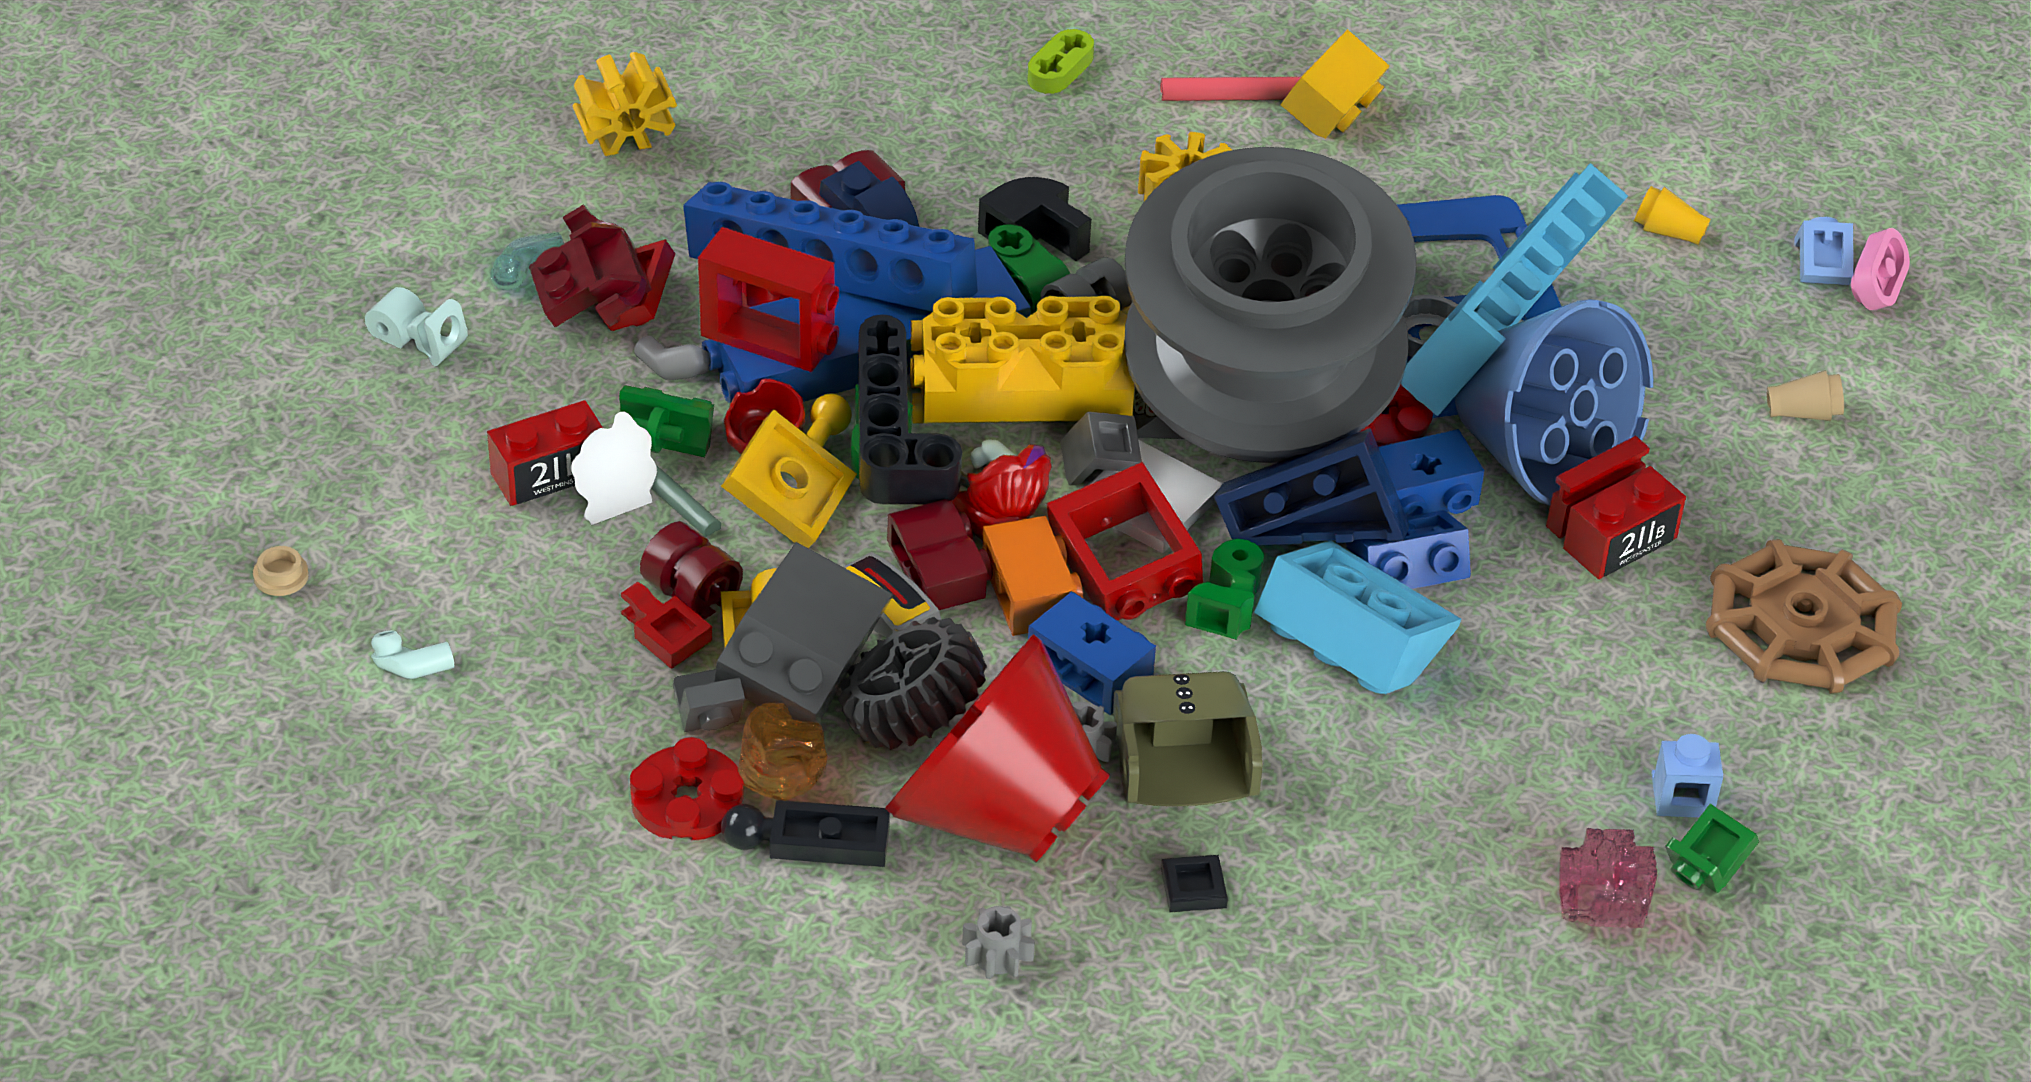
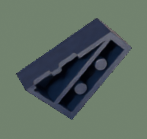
[1214,428,1409,545]

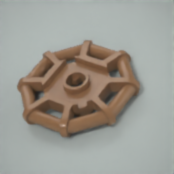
[1705,539,1902,694]

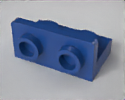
[1346,510,1471,589]

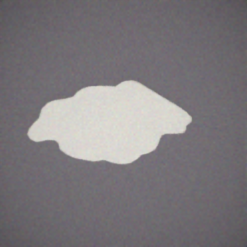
[571,412,657,525]

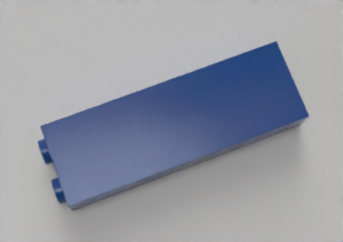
[702,246,1031,403]

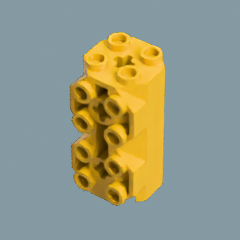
[910,296,1134,424]

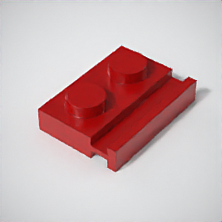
[1546,436,1650,539]

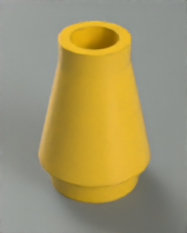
[1634,186,1711,245]

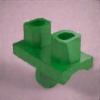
[619,385,714,458]

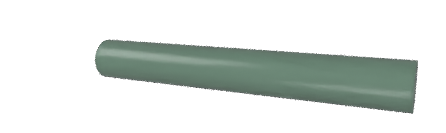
[651,465,721,537]

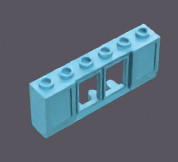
[1401,163,1628,416]

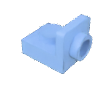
[1794,217,1854,285]

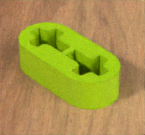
[1027,29,1094,94]

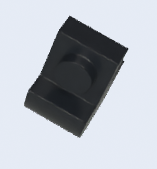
[978,177,1092,261]

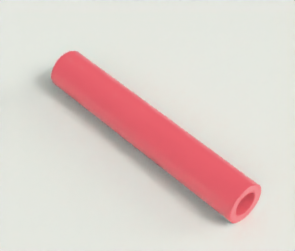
[1160,77,1301,101]

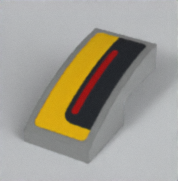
[843,552,941,638]

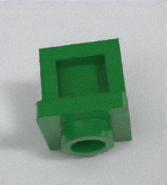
[1665,804,1759,893]

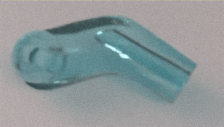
[490,232,564,291]

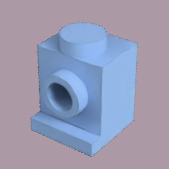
[1651,734,1723,817]

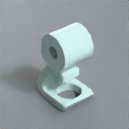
[365,287,468,366]

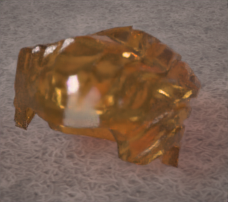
[738,703,828,801]

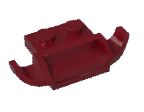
[529,204,652,327]

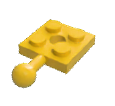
[721,394,857,548]

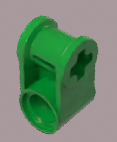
[988,225,1071,315]

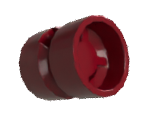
[640,521,743,620]

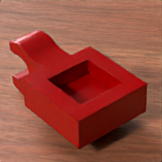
[621,582,712,669]

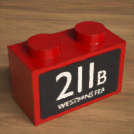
[487,400,603,506]
[1563,466,1686,580]

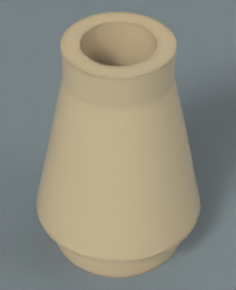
[1766,370,1844,421]

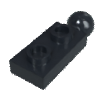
[721,800,890,867]

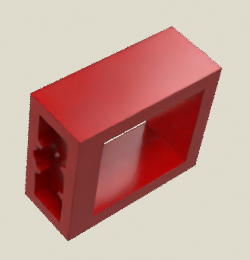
[698,227,839,372]
[1046,462,1203,620]

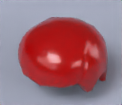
[724,379,805,454]

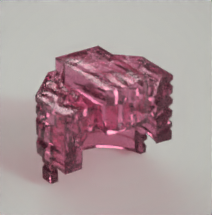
[1559,828,1658,928]

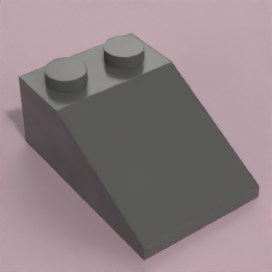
[714,542,893,734]

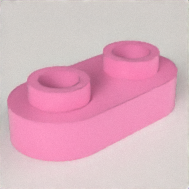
[1851,228,1910,310]

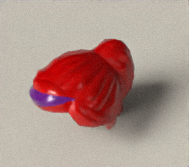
[951,444,1052,540]

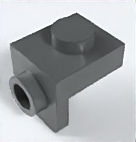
[673,669,745,732]

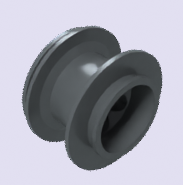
[1124,147,1416,463]

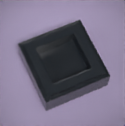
[1161,855,1228,913]

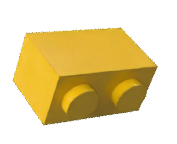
[1280,29,1390,139]

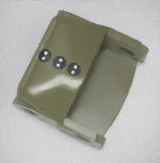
[1113,671,1263,806]

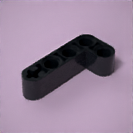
[858,314,962,505]

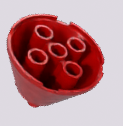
[885,634,1110,863]

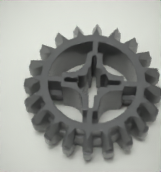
[838,617,987,750]

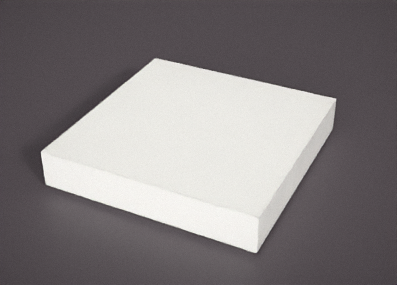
[1089,440,1222,553]

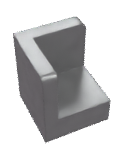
[1060,412,1142,485]

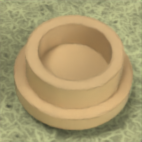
[253,546,309,596]

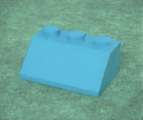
[1254,541,1462,694]

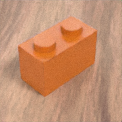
[983,515,1083,636]

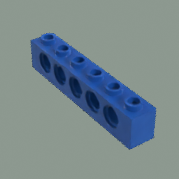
[683,182,978,312]

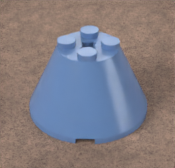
[1454,299,1653,506]

